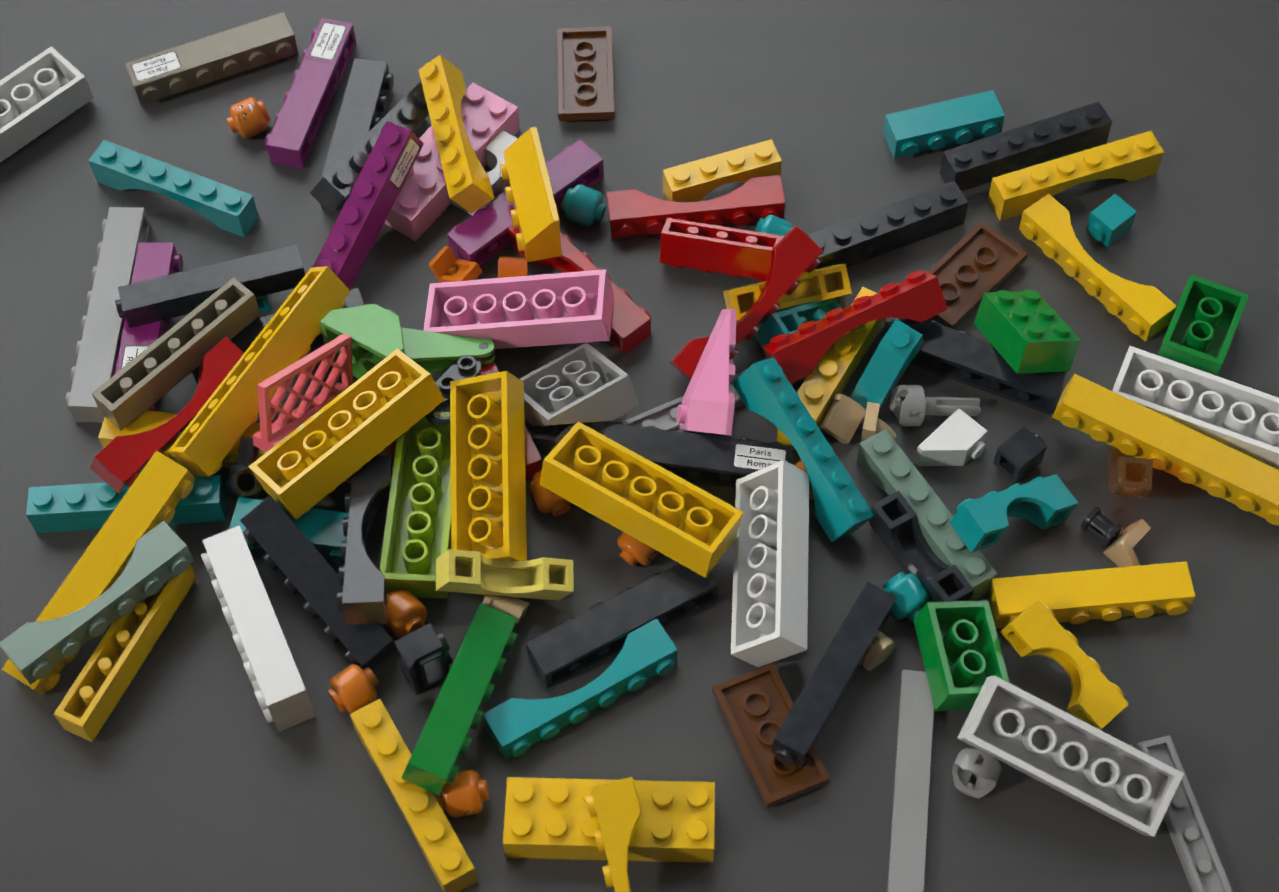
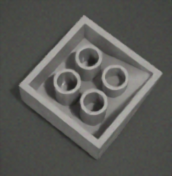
[520,342,639,427]

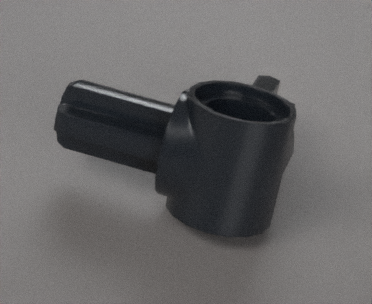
[223,437,269,499]

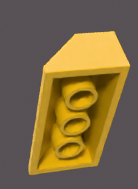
[500,127,562,262]

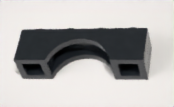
[869,491,974,602]

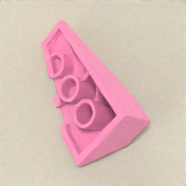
[676,309,736,435]

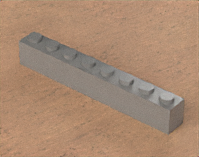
[65,207,151,423]

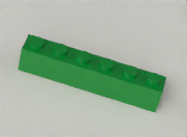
[401,603,517,795]

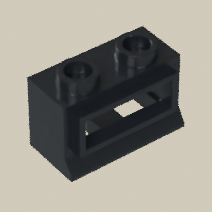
[394,623,453,695]

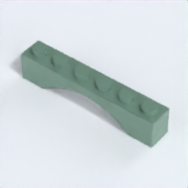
[857,429,998,601]
[0,521,194,685]

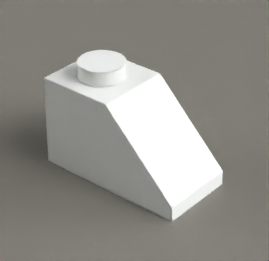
[915,409,988,466]

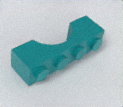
[950,474,1078,553]

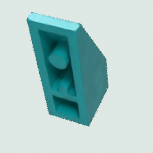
[754,298,842,347]
[850,319,924,410]

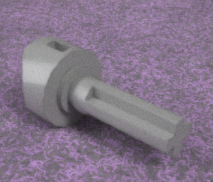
[890,385,981,427]
[952,748,1002,798]

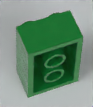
[1158,274,1249,376]
[974,289,1081,374]
[913,601,1010,711]

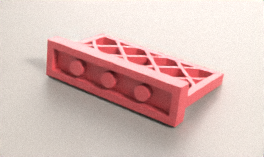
[253,333,353,452]

